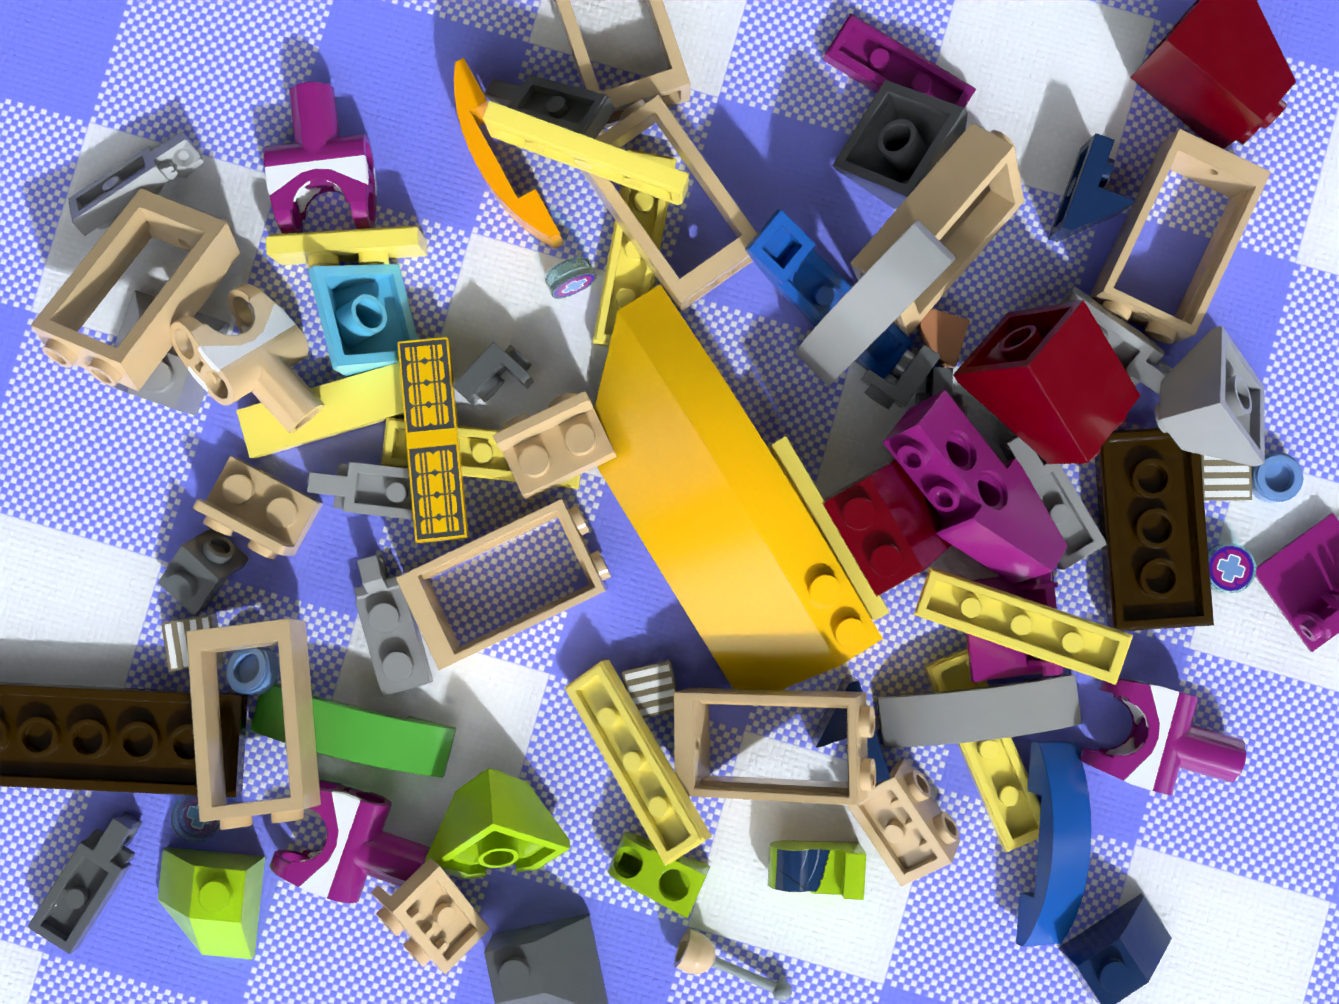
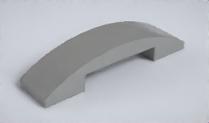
[794,220,957,387]
[877,673,1082,748]

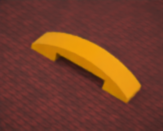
[454,58,564,249]

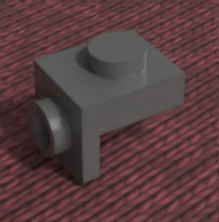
[158,528,249,616]

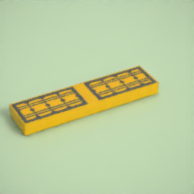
[397,337,469,543]

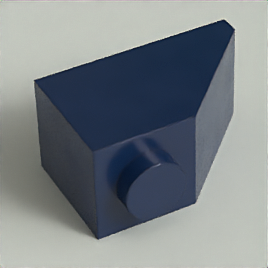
[1058,894,1172,1004]

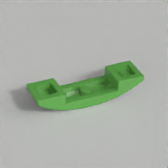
[250,683,457,778]

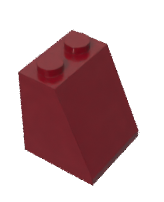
[1130,0,1296,149]
[953,300,1140,465]
[822,459,952,597]

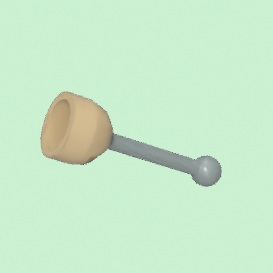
[674,928,792,1001]

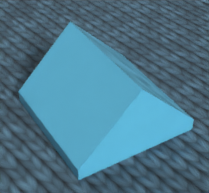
[308,264,418,377]

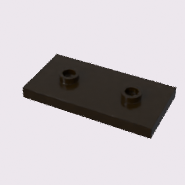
[1094,428,1214,631]

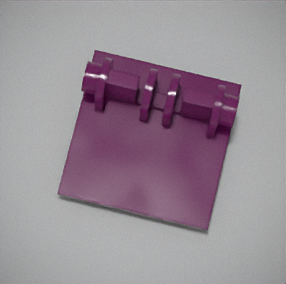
[1253,513,1339,652]
[966,572,1064,682]

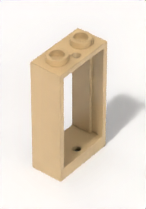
[554,0,691,129]
[579,95,757,312]
[851,123,1025,335]
[1090,129,1271,344]
[30,188,241,391]
[396,499,611,670]
[187,618,321,830]
[674,687,876,806]

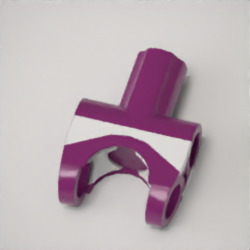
[264,82,377,234]
[1080,678,1246,795]
[269,780,430,903]

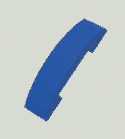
[745,209,914,380]
[1016,741,1092,947]

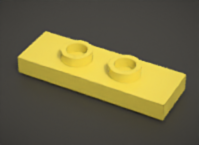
[266,225,428,268]

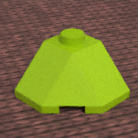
[425,768,571,879]
[158,847,265,959]

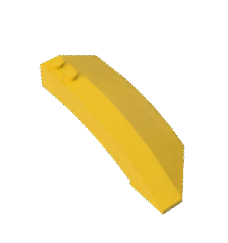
[594,284,883,706]

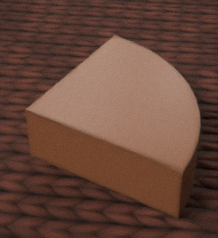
[917,309,970,369]

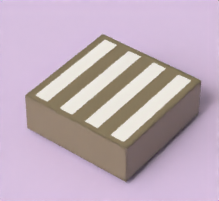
[1200,454,1252,501]
[161,613,224,672]
[621,660,677,719]

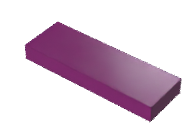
[823,13,976,108]

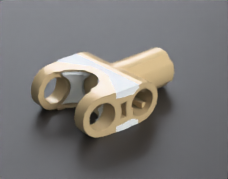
[170,284,324,433]

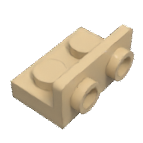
[493,392,617,500]
[192,456,323,560]
[847,758,960,887]
[370,858,490,975]

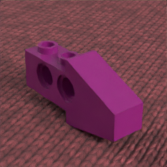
[882,390,1068,584]

